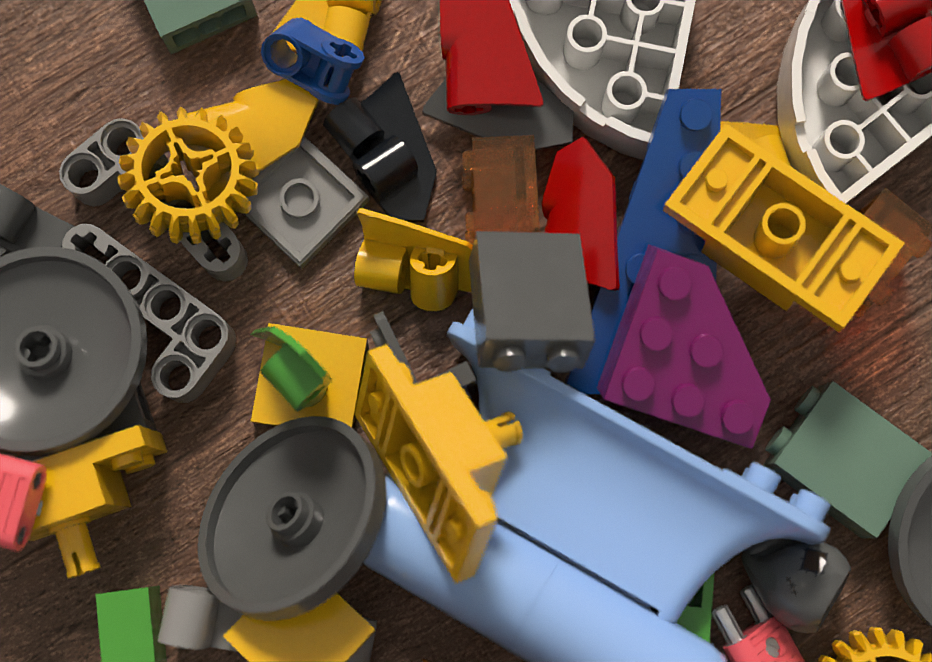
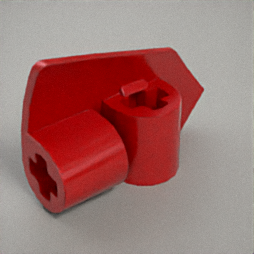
[440,0,544,115]
[841,0,932,101]
[542,137,620,291]

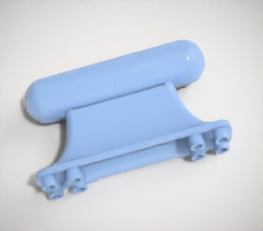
[363,309,831,662]

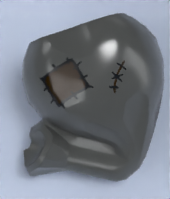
[741,538,851,634]

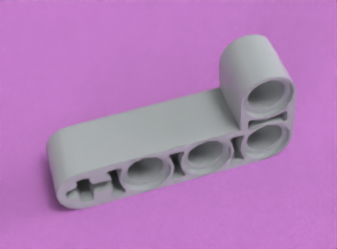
[59,118,248,281]
[62,224,236,403]
[158,584,377,662]

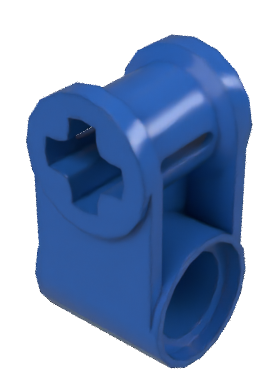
[261,18,365,105]

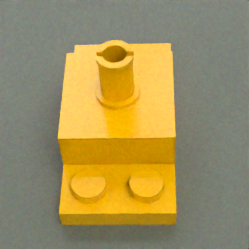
[663,124,905,332]
[354,345,523,584]
[28,425,167,579]

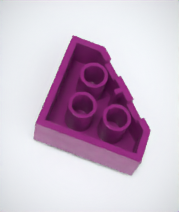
[597,244,771,449]

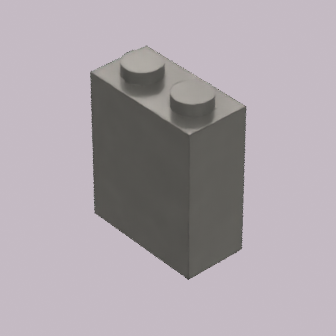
[469,231,595,372]

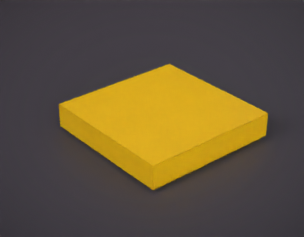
[251,323,368,429]
[223,593,376,662]

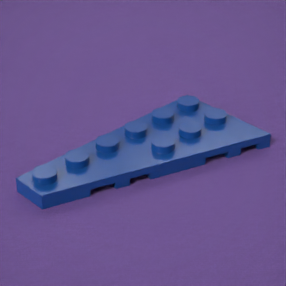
[564,89,721,394]

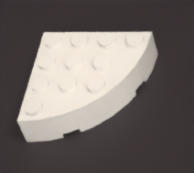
[509,0,696,160]
[777,0,932,204]

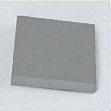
[243,136,370,269]

